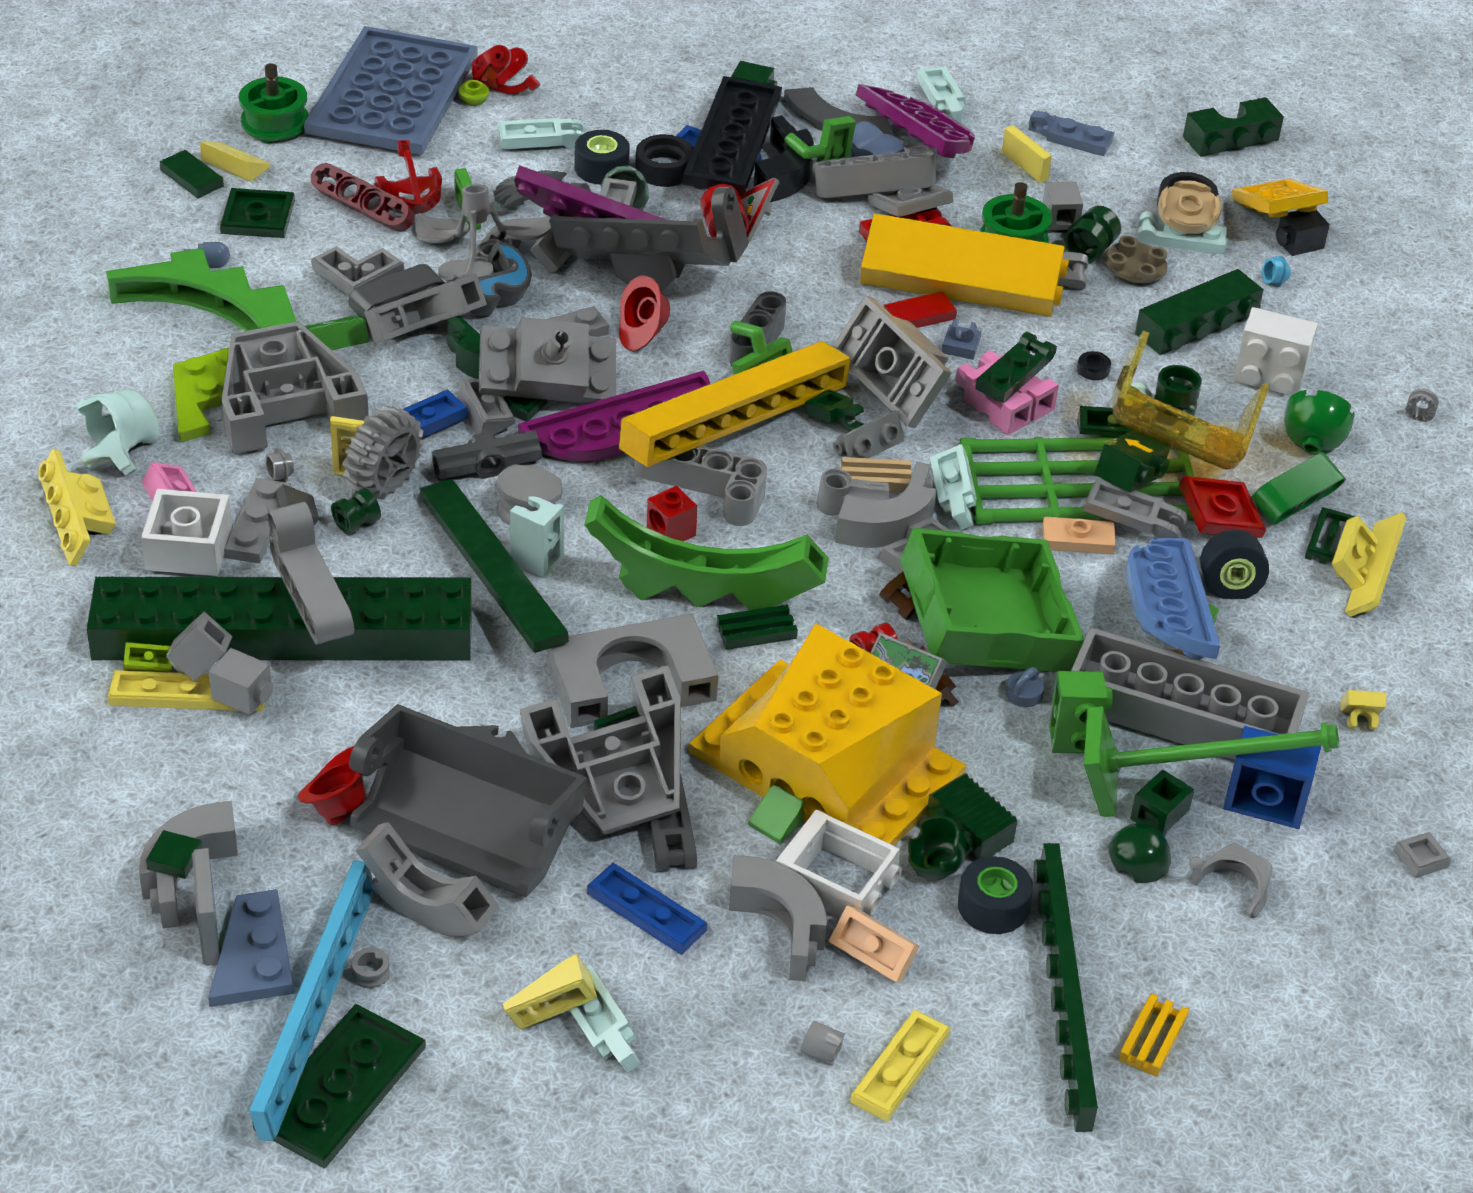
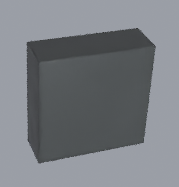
[277,484,319,525]

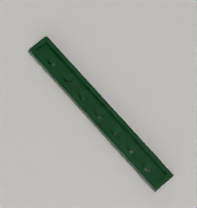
[419,479,569,653]

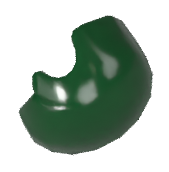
[908,815,967,881]
[1108,823,1171,883]

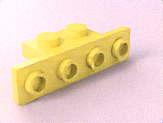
[38,449,116,566]
[1331,512,1407,617]

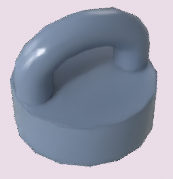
[1006,667,1044,707]

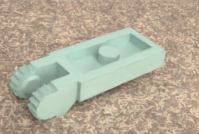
[498,118,584,149]

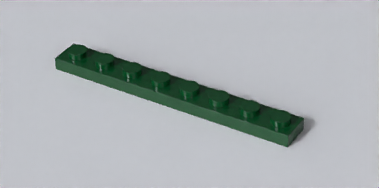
[1033,843,1098,1132]

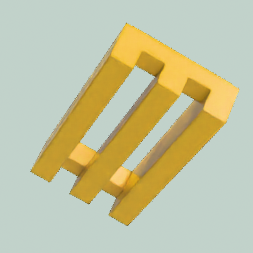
[1118,993,1190,1077]

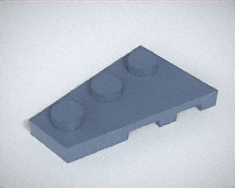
[208,889,294,1007]

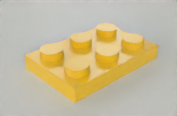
[1232,178,1328,217]

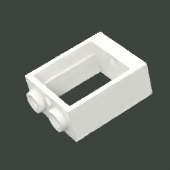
[776,810,902,918]

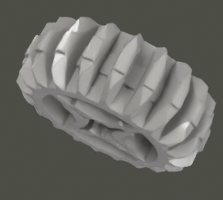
[343,405,424,500]

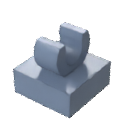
[942,319,982,360]

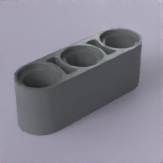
[348,264,445,326]
[730,291,786,367]

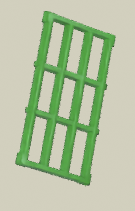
[959,434,1195,525]

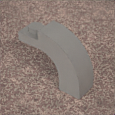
[364,273,487,344]
[835,461,936,548]
[139,801,238,928]
[356,822,499,936]
[729,855,827,981]

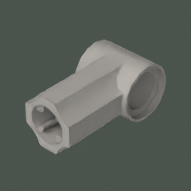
[816,469,889,516]

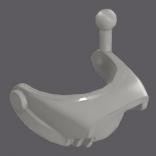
[1189,843,1273,917]

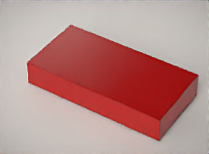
[884,291,957,328]

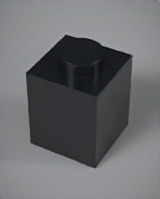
[1276,210,1330,256]

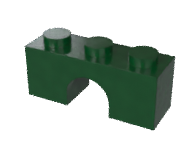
[1183,97,1284,157]

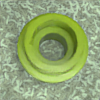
[459,80,489,106]

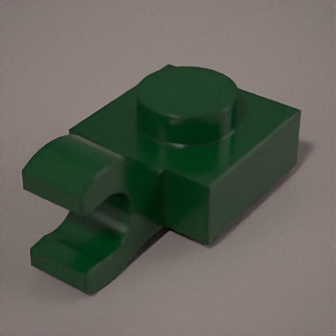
[805,389,865,432]

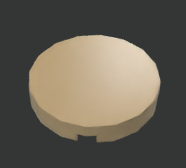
[1158,181,1222,234]

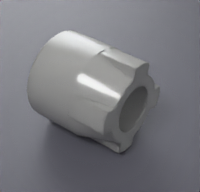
[801,1020,845,1065]

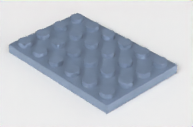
[304,26,478,155]

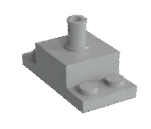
[832,295,952,428]
[479,317,616,403]

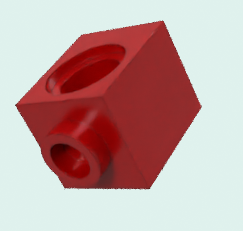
[646,485,698,542]

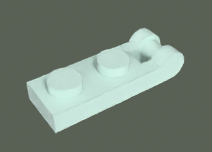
[1137,211,1227,255]

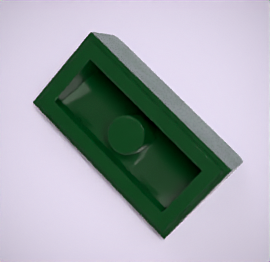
[1077,406,1149,437]

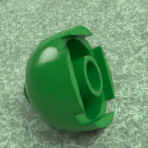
[1284,390,1355,454]

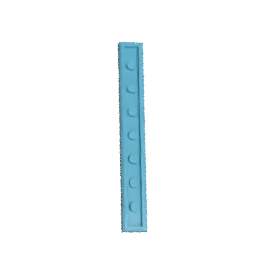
[249,861,375,1141]

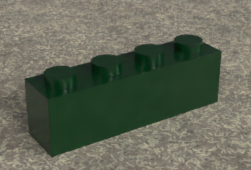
[1135,269,1264,355]

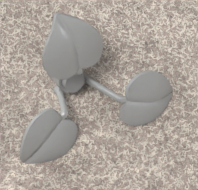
[415,184,551,281]

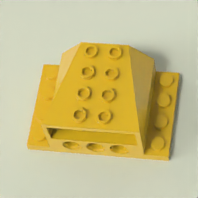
[688,623,966,846]

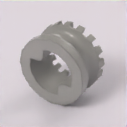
[1405,388,1439,422]
[351,947,390,989]

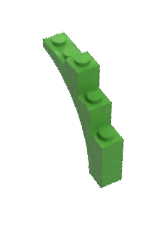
[106,248,296,331]
[584,495,829,610]

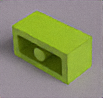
[123,642,173,672]

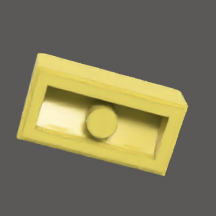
[200,141,270,182]

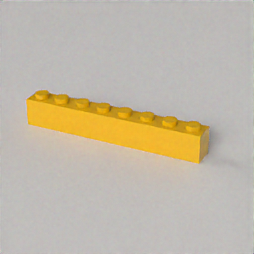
[619,341,851,467]

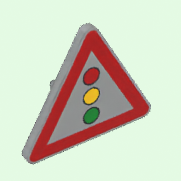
[740,178,779,242]

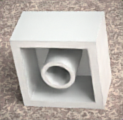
[1233,307,1318,395]
[141,489,232,576]

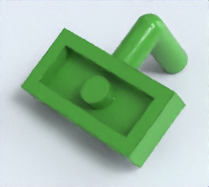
[785,116,856,176]
[730,321,792,375]

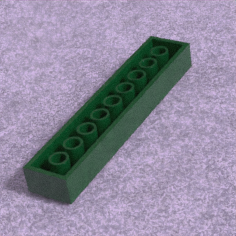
[86,576,472,661]

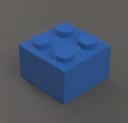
[1223,725,1321,829]

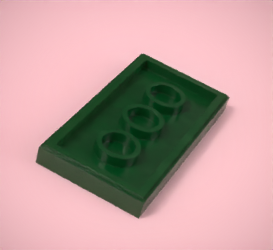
[252,1003,426,1169]

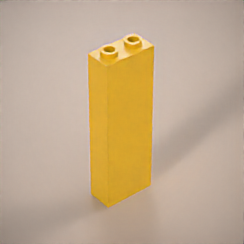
[861,213,1069,317]

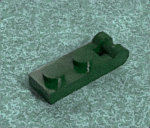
[975,331,1057,403]

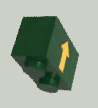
[1094,430,1171,492]

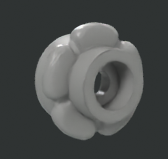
[265,448,294,482]

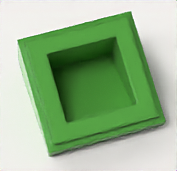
[748,785,805,844]

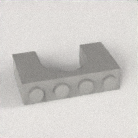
[548,613,718,728]

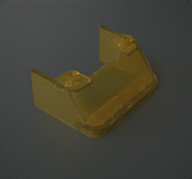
[1111,330,1270,470]

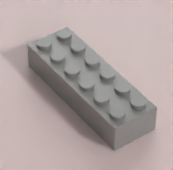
[1071,627,1309,760]

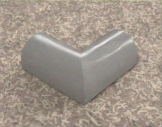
[311,246,404,297]

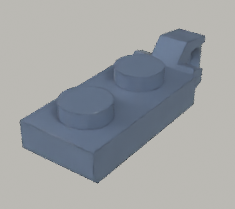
[1028,110,1115,157]

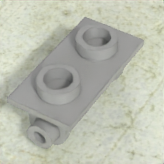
[833,410,904,458]

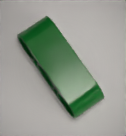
[1251,452,1346,525]

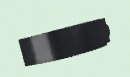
[754,115,814,202]

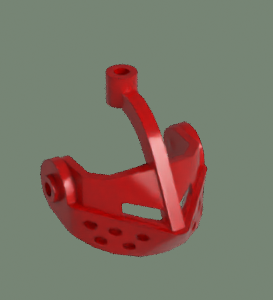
[471,45,541,94]
[373,140,442,215]

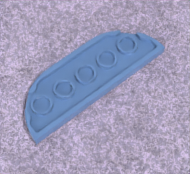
[1125,538,1220,659]

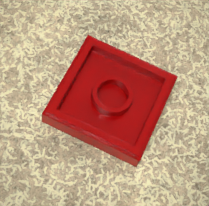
[1179,476,1266,538]

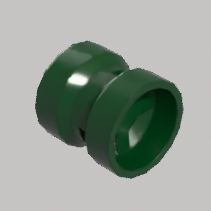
[331,488,381,535]

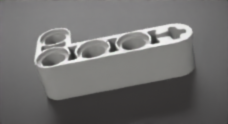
[814,142,937,198]
[634,445,767,526]
[267,502,354,645]

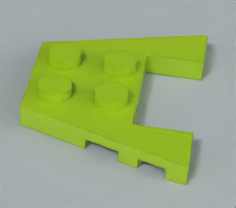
[173,347,230,443]

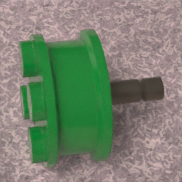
[239,63,309,143]
[980,182,1052,243]

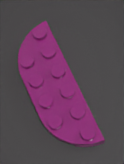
[856,84,975,159]
[514,165,666,220]
[518,370,710,463]

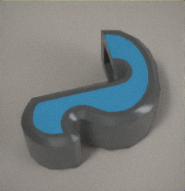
[469,242,532,316]

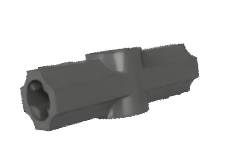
[432,431,541,480]

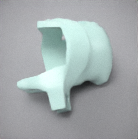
[76,388,159,476]

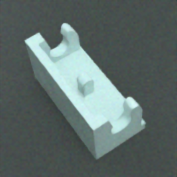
[510,496,564,578]

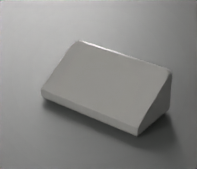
[457,379,516,435]

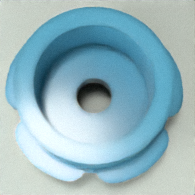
[1262,256,1291,287]

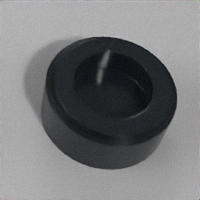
[1077,351,1111,380]

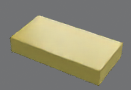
[1002,125,1052,183]

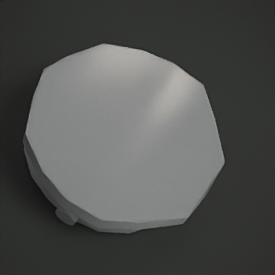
[495,464,563,524]

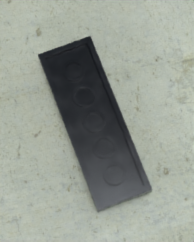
[683,76,782,196]

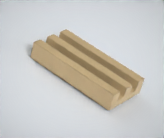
[841,457,912,492]

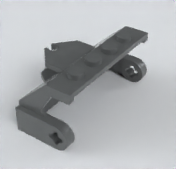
[549,183,749,292]
[349,704,588,898]

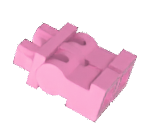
[955,350,1059,435]

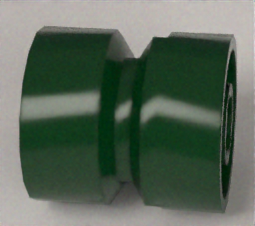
[1064,206,1122,263]
[1154,365,1202,428]

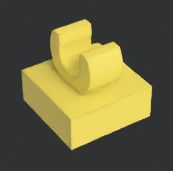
[1340,690,1386,730]

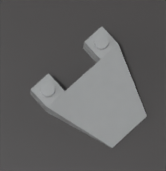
[222,321,369,454]
[520,665,681,835]

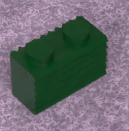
[926,773,1017,860]

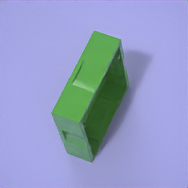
[900,528,1085,672]

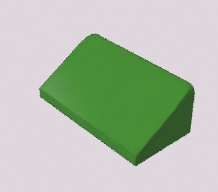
[304,315,369,350]

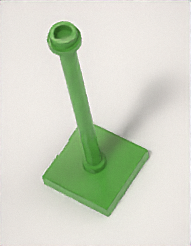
[1084,706,1339,817]

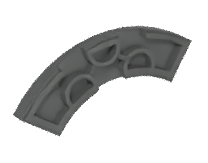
[784,87,894,136]

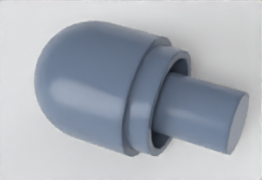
[184,242,230,268]

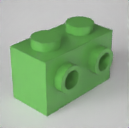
[1049,671,1113,753]

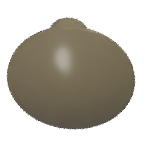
[1104,236,1167,283]

